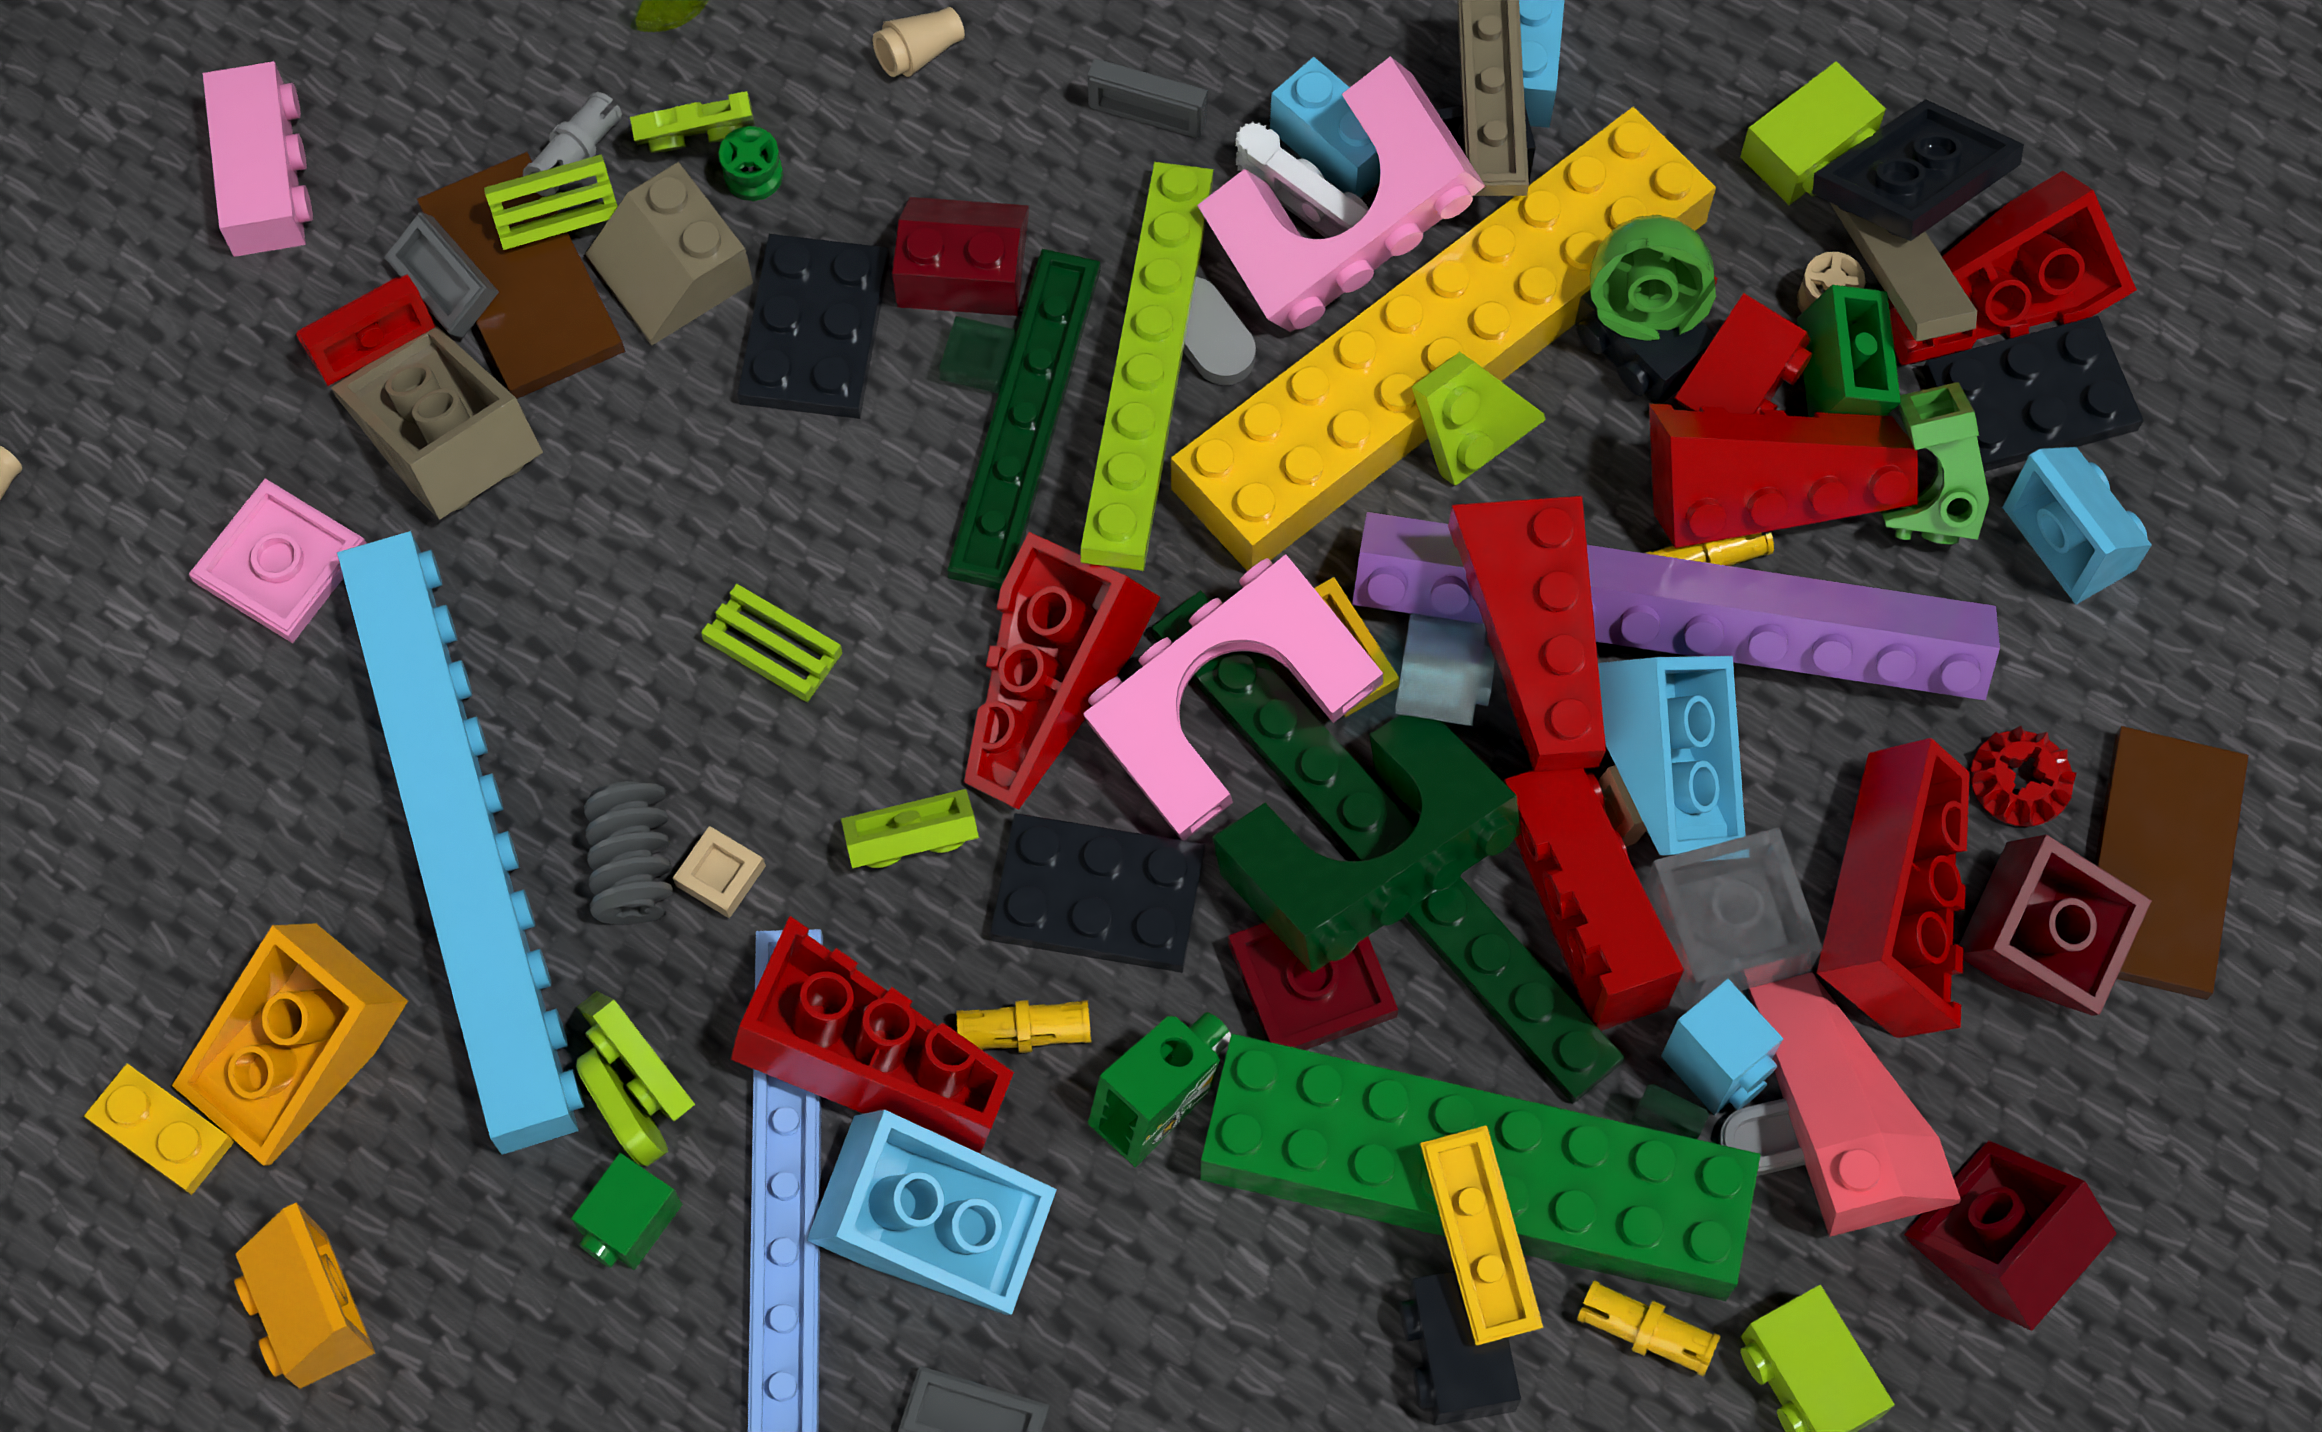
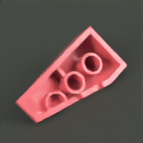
[1749,972,1961,1237]

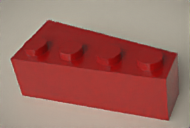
[1649,403,1918,548]
[1817,738,1970,1038]
[1504,768,1684,1031]

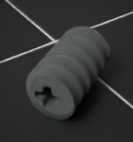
[584,781,673,925]

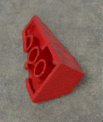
[1888,170,2137,365]

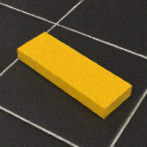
[1420,1125,1543,1346]

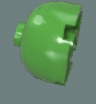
[1590,215,1716,341]

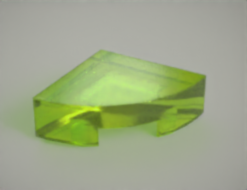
[635,0,709,32]

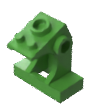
[1880,382,1989,544]

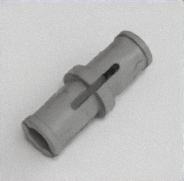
[523,92,622,196]

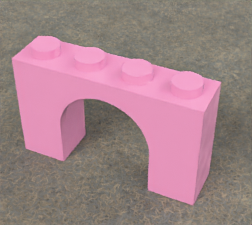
[1197,56,1486,332]
[1083,554,1383,841]

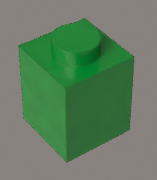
[571,1153,683,1270]

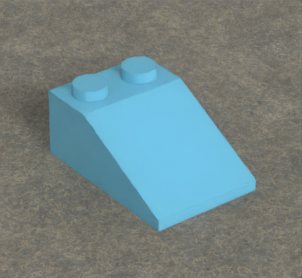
[1598,656,1746,855]
[807,1110,1057,1315]

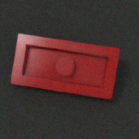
[296,274,436,386]

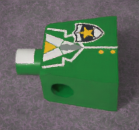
[1088,1012,1231,1168]

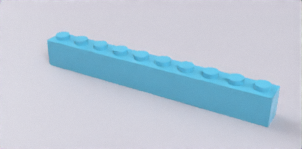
[337,531,584,1155]

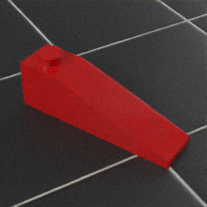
[964,532,1161,810]

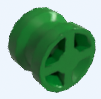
[719,126,783,201]

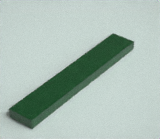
[947,249,1101,590]

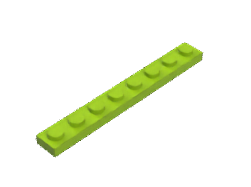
[1081,162,1214,571]

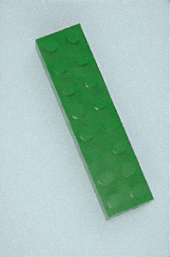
[1200,1033,1761,1301]

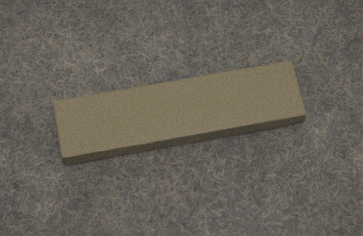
[1457,0,1529,196]
[1830,202,1977,341]

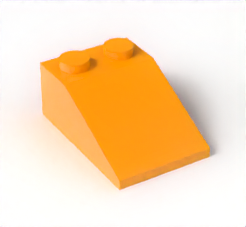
[172,923,408,1166]

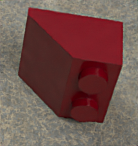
[892,197,1029,316]
[1959,834,2152,1016]
[1904,1140,2117,1331]

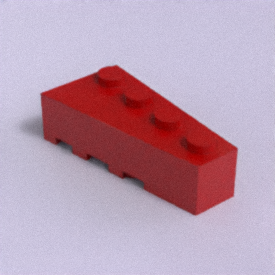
[1448,496,1606,771]
[731,916,1014,1154]

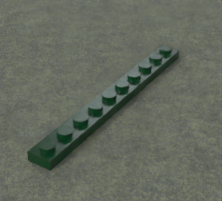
[1152,590,1625,1104]

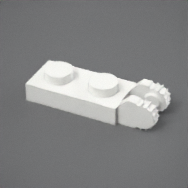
[1236,122,1369,238]

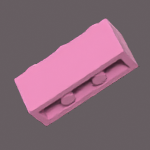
[203,61,313,257]

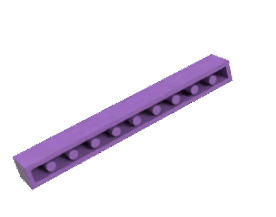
[1352,512,2000,701]

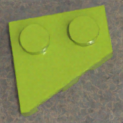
[630,91,755,153]
[1412,352,1546,486]
[576,991,695,1121]

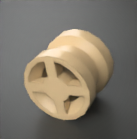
[1797,252,1866,313]

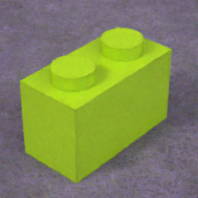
[1740,61,1886,205]
[1740,1284,1895,1432]

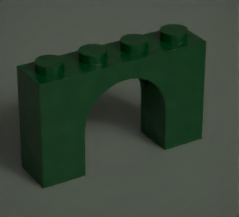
[1212,701,1520,973]

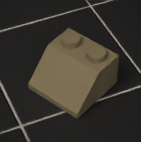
[585,162,753,345]

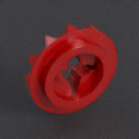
[1971,725,2077,827]

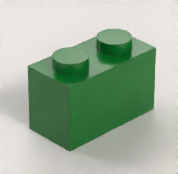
[1797,285,1901,417]

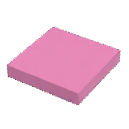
[189,478,367,643]

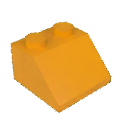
[234,1203,376,1389]

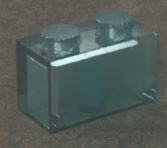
[1395,613,1494,726]

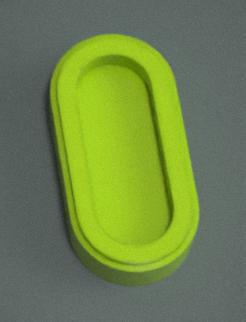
[576,1046,668,1167]

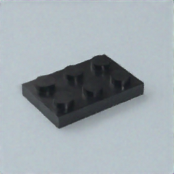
[1812,99,2024,241]
[737,234,890,419]
[1922,315,2144,472]
[990,813,1205,973]

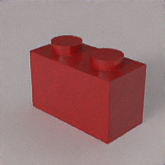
[1675,293,1812,414]

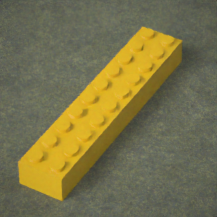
[1171,106,1716,571]

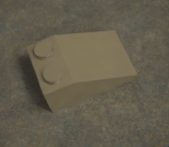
[331,323,543,520]

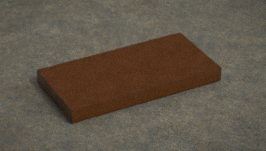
[417,152,625,399]
[2095,726,2249,1000]

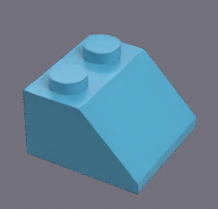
[2002,447,2152,605]

